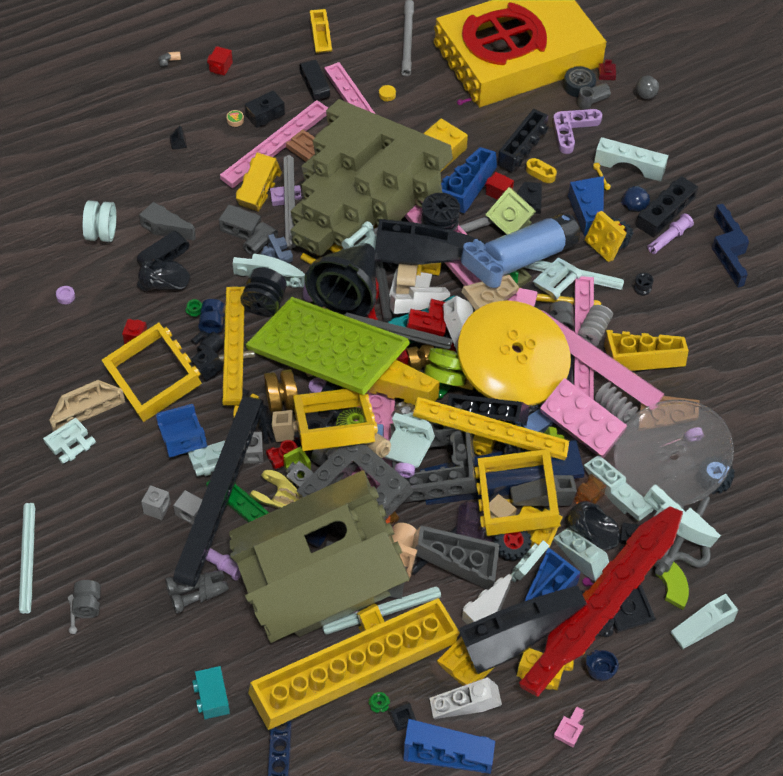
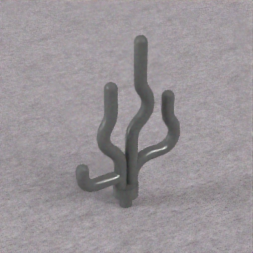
[654,495,711,576]

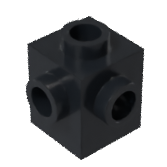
[190,346,224,381]

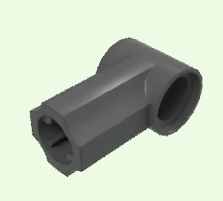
[577,83,611,109]
[243,222,278,256]

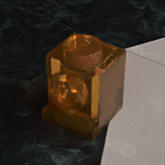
[575,474,606,504]

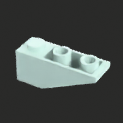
[553,528,609,581]
[671,594,738,649]

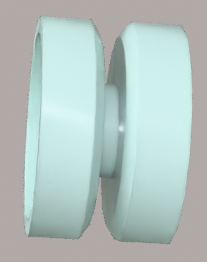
[83,200,116,242]

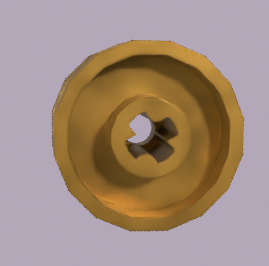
[264,369,298,416]

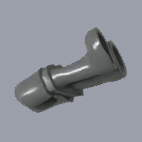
[165,570,229,614]

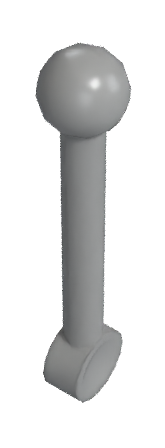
[68,595,77,634]

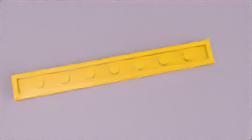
[223,287,245,405]
[412,397,569,460]

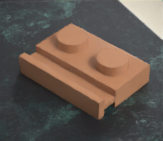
[286,129,315,162]

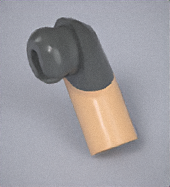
[158,52,181,66]

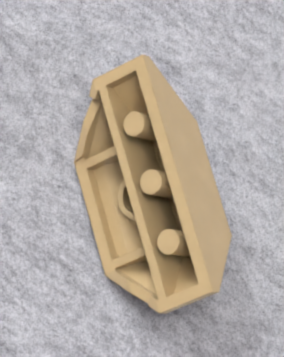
[50,380,125,432]

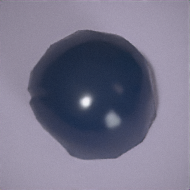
[622,186,650,212]
[586,650,619,681]

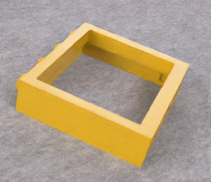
[102,323,202,422]
[293,389,378,451]
[475,449,561,536]

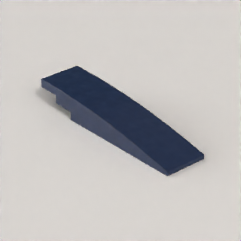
[420,440,585,505]

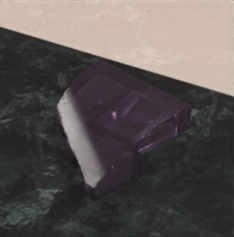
[456,501,493,542]

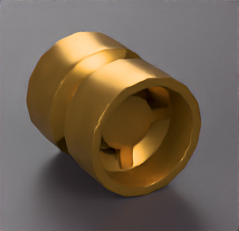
[405,344,434,371]

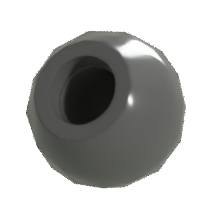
[636,75,659,99]

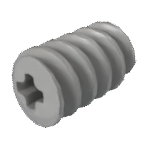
[578,305,613,346]
[595,382,638,423]

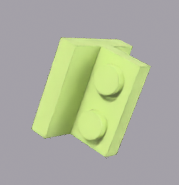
[486,187,536,234]

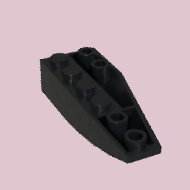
[375,219,488,265]
[458,585,587,674]

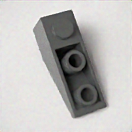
[139,202,196,241]
[510,475,577,506]

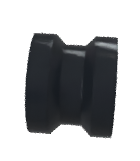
[634,273,654,296]

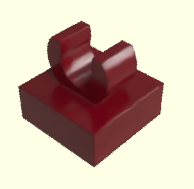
[598,59,616,80]

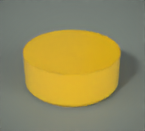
[379,85,396,101]

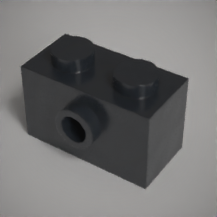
[245,90,285,128]

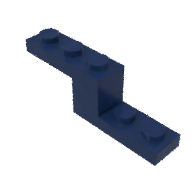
[712,203,749,288]

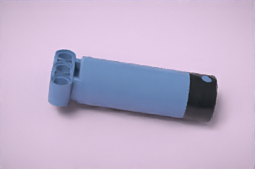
[461,213,580,288]

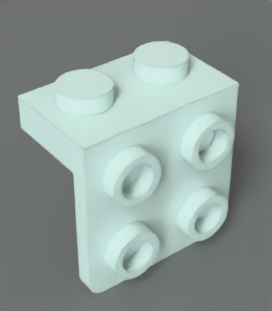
[385,413,435,468]

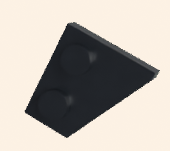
[517,182,542,214]

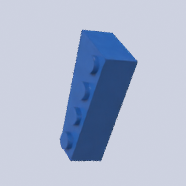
[441,147,497,213]
[404,719,495,774]

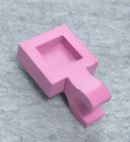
[554,707,585,747]

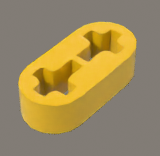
[526,158,557,183]

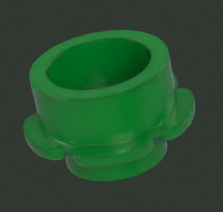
[185,299,202,317]
[369,692,390,713]

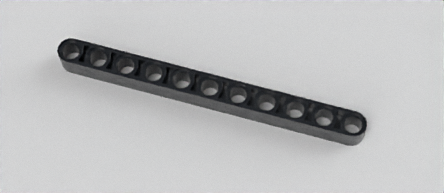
[173,395,264,587]

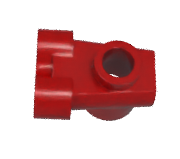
[266,440,298,470]

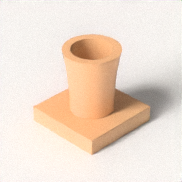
[392,523,417,582]

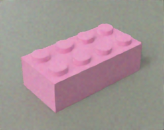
[540,378,627,458]

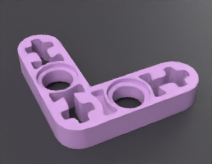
[553,109,602,154]

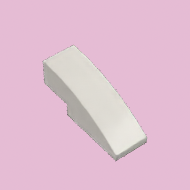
[390,287,450,314]

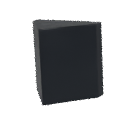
[170,126,187,150]

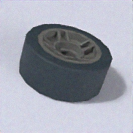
[563,66,596,98]

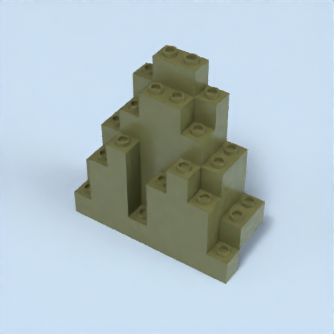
[290,99,453,256]

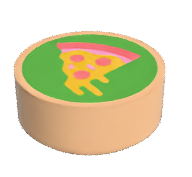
[227,110,244,127]

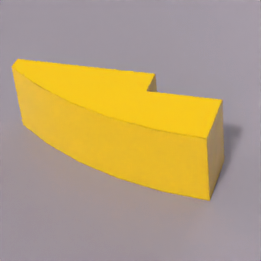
[310,9,332,53]

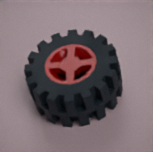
[493,531,532,561]

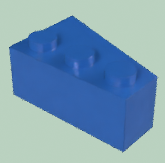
[568,176,604,236]
[525,547,580,601]

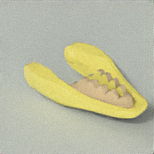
[250,470,301,509]

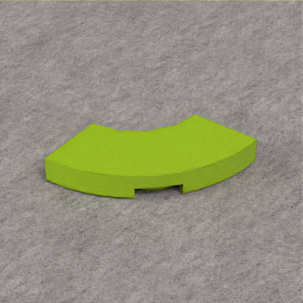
[656,562,689,610]

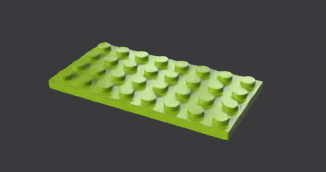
[246,297,410,395]

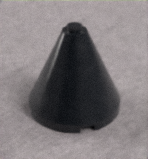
[305,243,376,317]

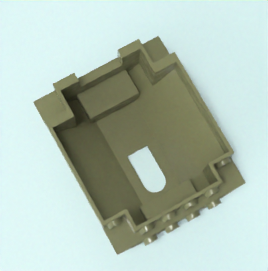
[229,470,410,643]

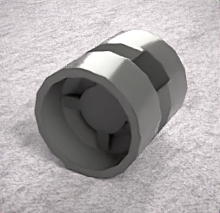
[549,301,575,331]
[71,580,101,618]

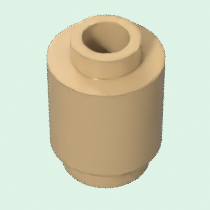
[364,433,391,458]

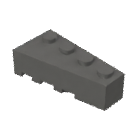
[412,525,499,590]

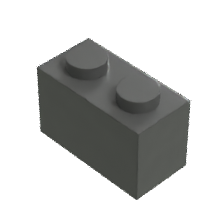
[219,205,261,241]

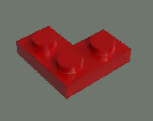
[407,299,446,337]

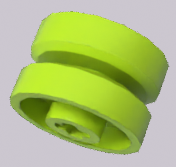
[424,348,466,386]

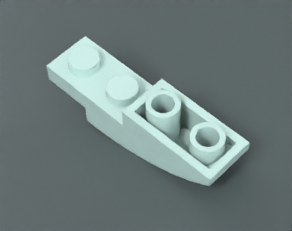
[233,254,305,288]
[584,455,654,521]
[643,484,721,547]

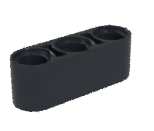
[299,59,330,101]
[137,231,190,266]

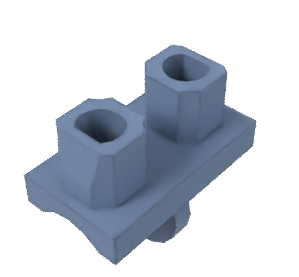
[261,234,293,263]

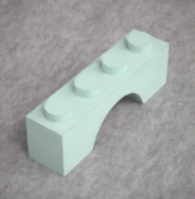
[594,137,668,182]

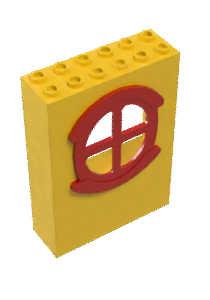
[434,0,606,108]

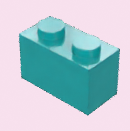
[192,666,230,720]

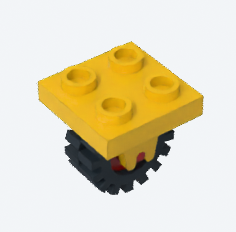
[585,211,634,262]

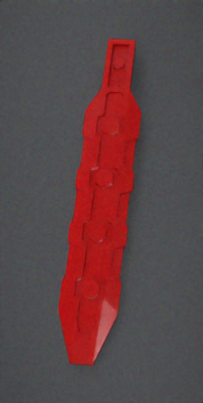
[519,506,683,697]

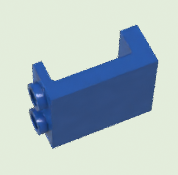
[156,404,207,457]

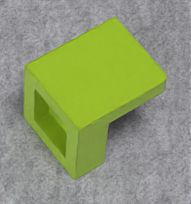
[283,446,311,478]

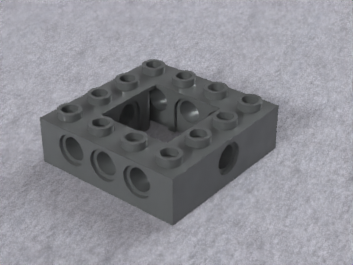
[390,419,478,503]
[296,443,413,537]

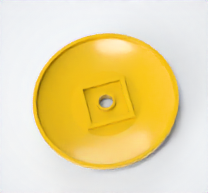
[457,301,571,406]

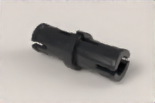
[258,405,276,444]

